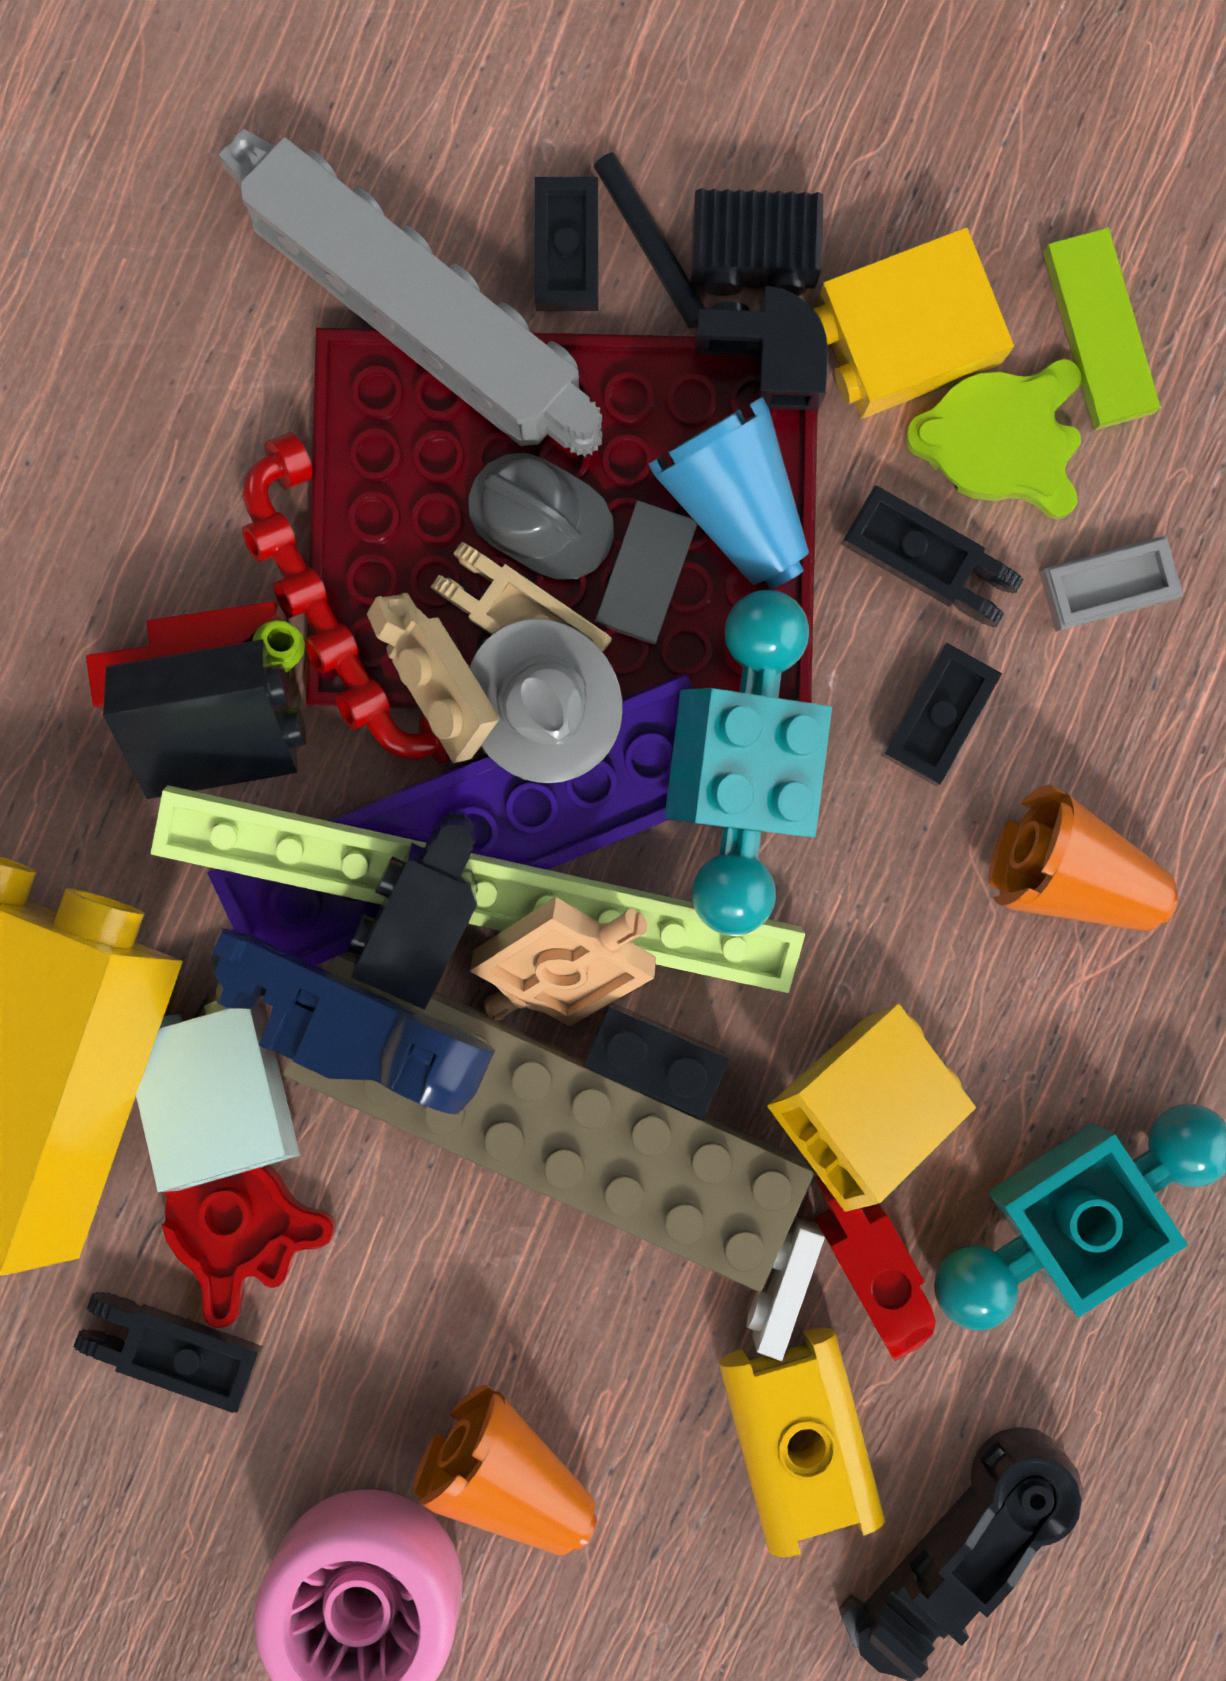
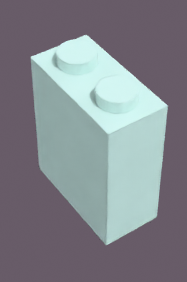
[136,1001,300,1192]

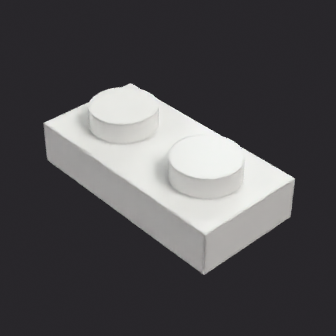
[746,1216,825,1361]

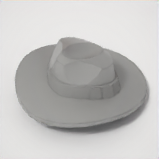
[470,619,623,783]

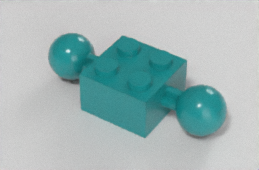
[664,590,832,936]
[934,1104,1226,1331]

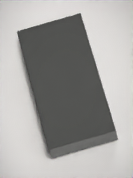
[595,500,697,645]

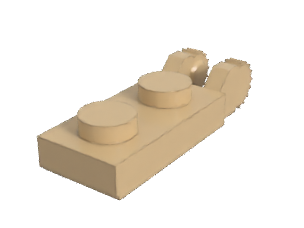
[431,542,612,653]

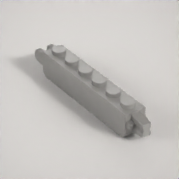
[219,129,602,457]

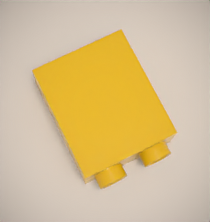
[0,856,183,1276]

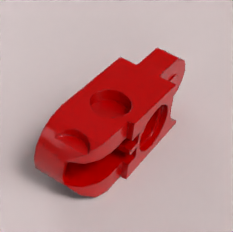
[814,1175,936,1362]

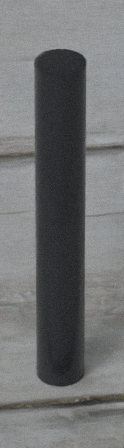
[594,152,706,329]

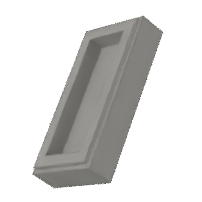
[1039,535,1183,632]

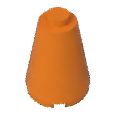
[989,785,1178,932]
[413,1385,597,1556]

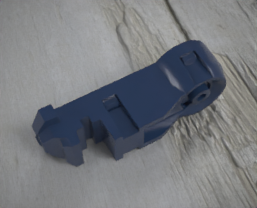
[211,928,495,1114]

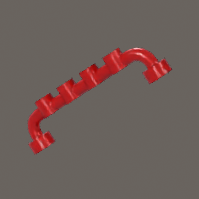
[242,432,451,764]

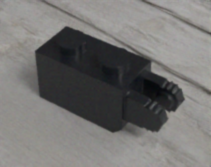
[347,810,478,1010]

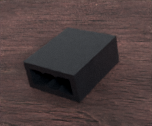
[103,639,306,799]

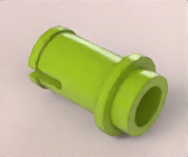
[253,620,305,678]

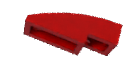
[85,601,288,710]

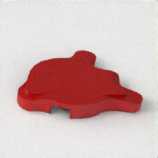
[162,1164,336,1328]

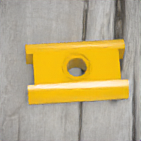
[719,1328,885,1557]

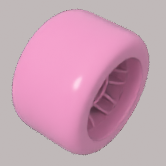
[254,1489,462,1681]

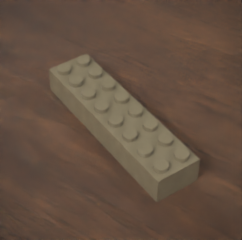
[283,952,815,1293]

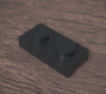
[535,177,599,311]
[881,643,1003,786]

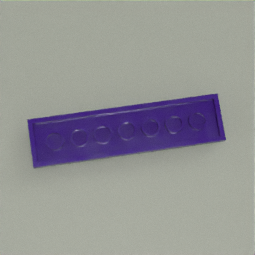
[207,672,693,965]

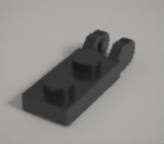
[841,485,1024,628]
[73,1291,263,1413]

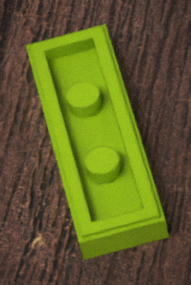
[1043,227,1161,431]

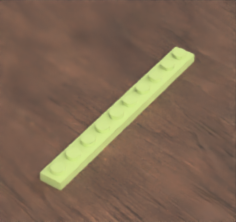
[151,785,805,993]

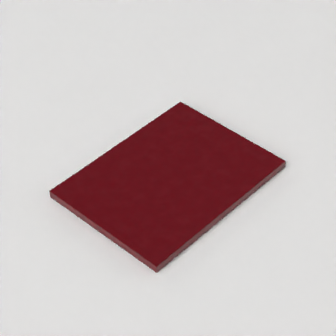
[305,328,818,709]

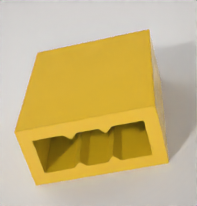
[813,227,1014,419]
[767,1003,976,1212]

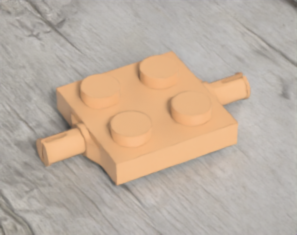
[470,897,656,1027]

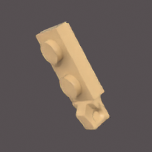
[367,593,500,763]

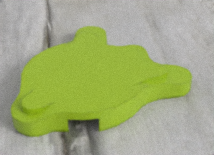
[905,359,1082,520]

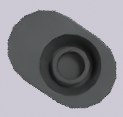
[468,453,614,580]

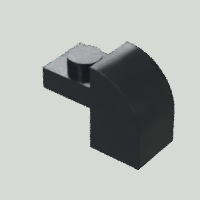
[694,286,828,411]

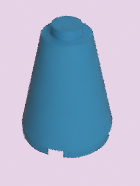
[648,397,809,590]

